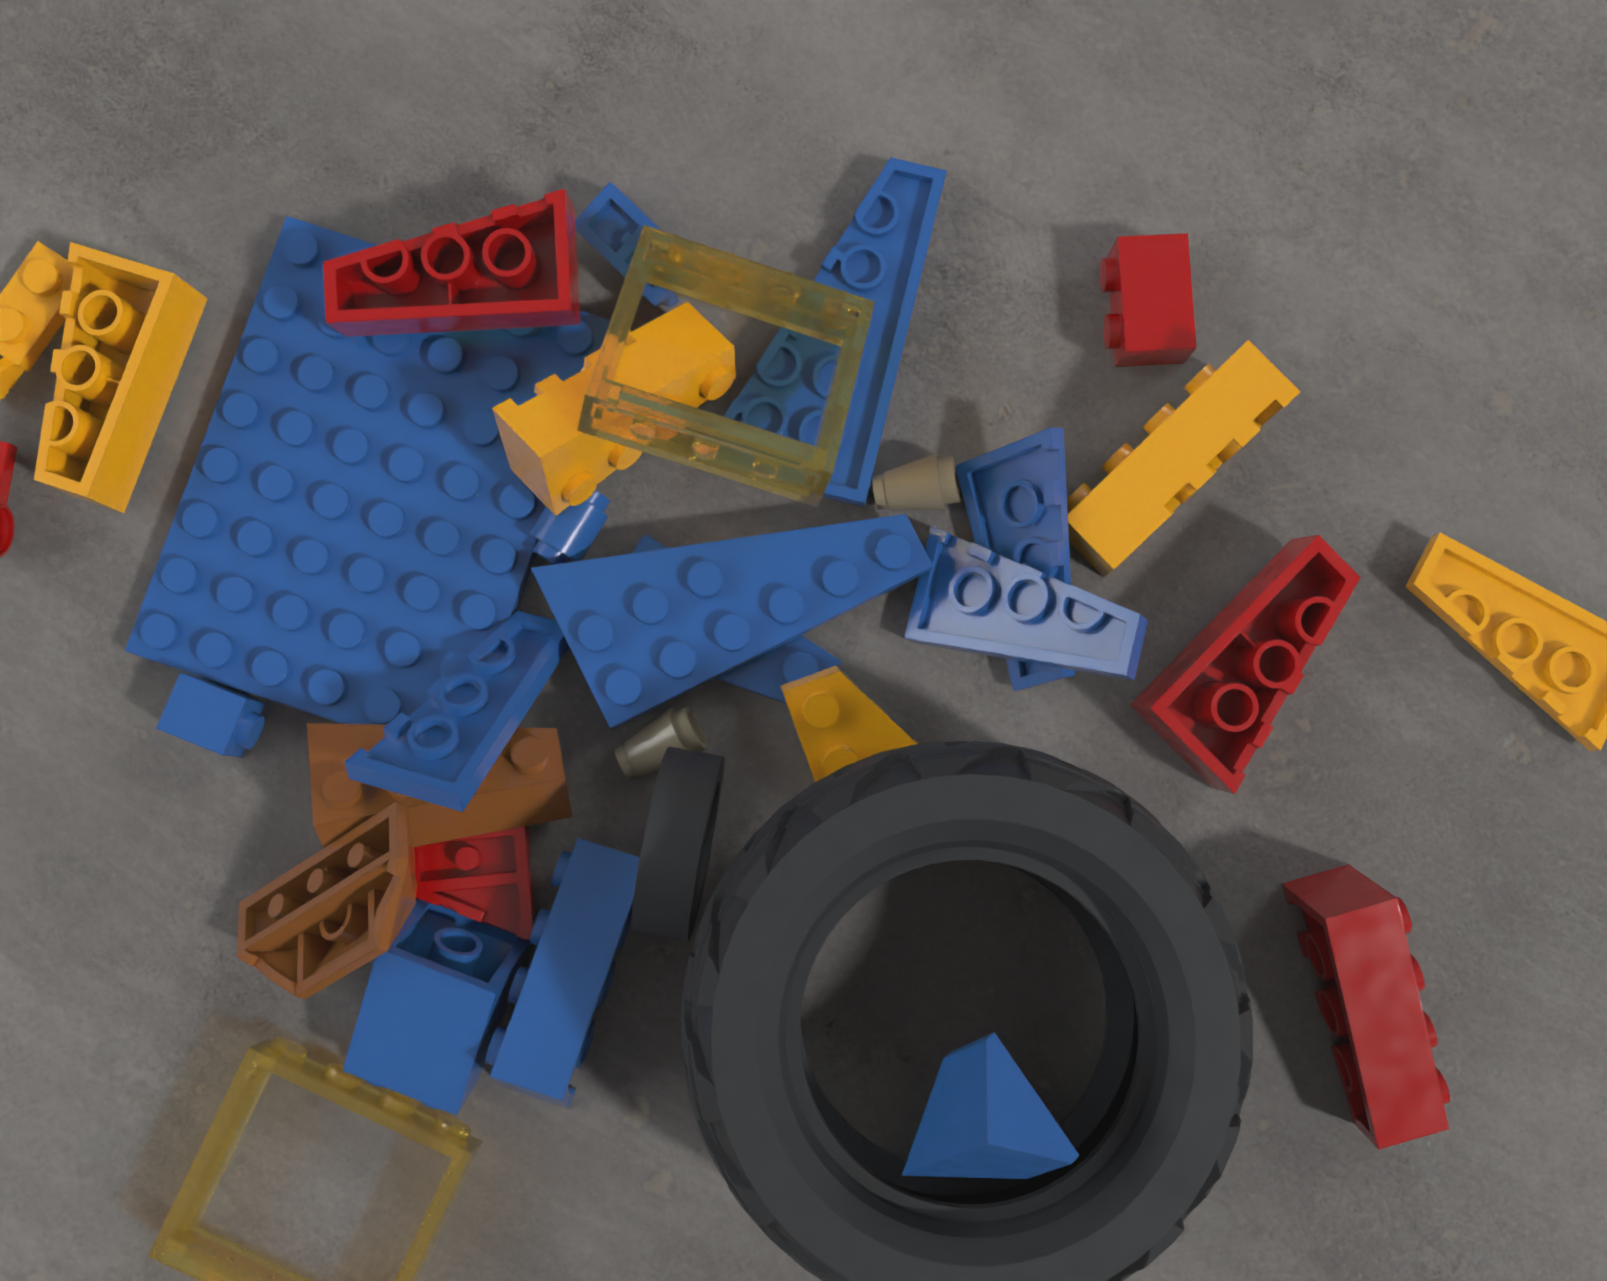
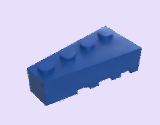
[485,837,640,1109]

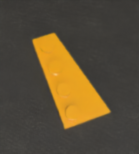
[1405,532,1607,751]

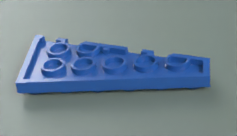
[694,157,947,507]

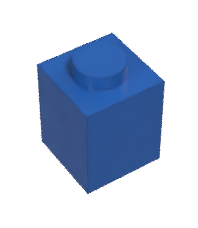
[156,673,266,757]

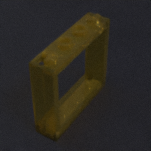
[577,225,875,507]
[148,1037,483,1281]

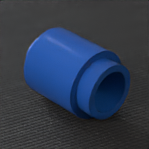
[529,490,611,564]

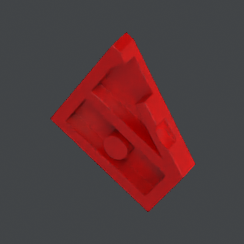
[414,826,536,940]

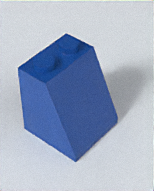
[342,899,531,1116]

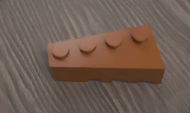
[307,723,573,848]

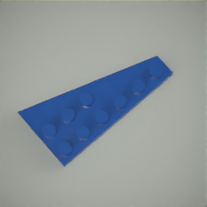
[531,514,933,730]

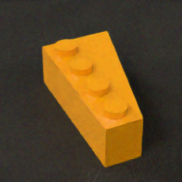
[34,242,208,513]
[492,301,736,516]
[1067,340,1301,578]

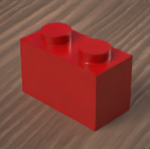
[1099,233,1197,367]

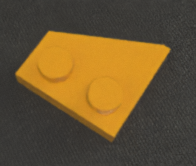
[780,666,919,782]

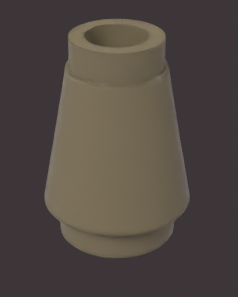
[872,452,960,510]
[615,706,708,780]

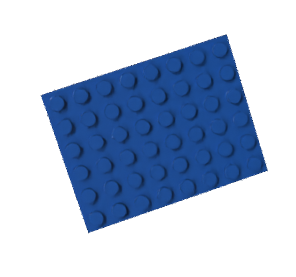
[125,216,616,725]

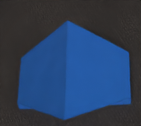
[901,1032,1079,1179]

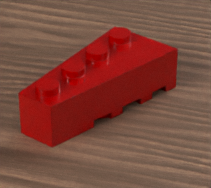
[323,188,581,337]
[1130,534,1361,794]
[1281,864,1450,1150]

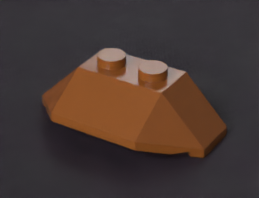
[237,801,417,999]

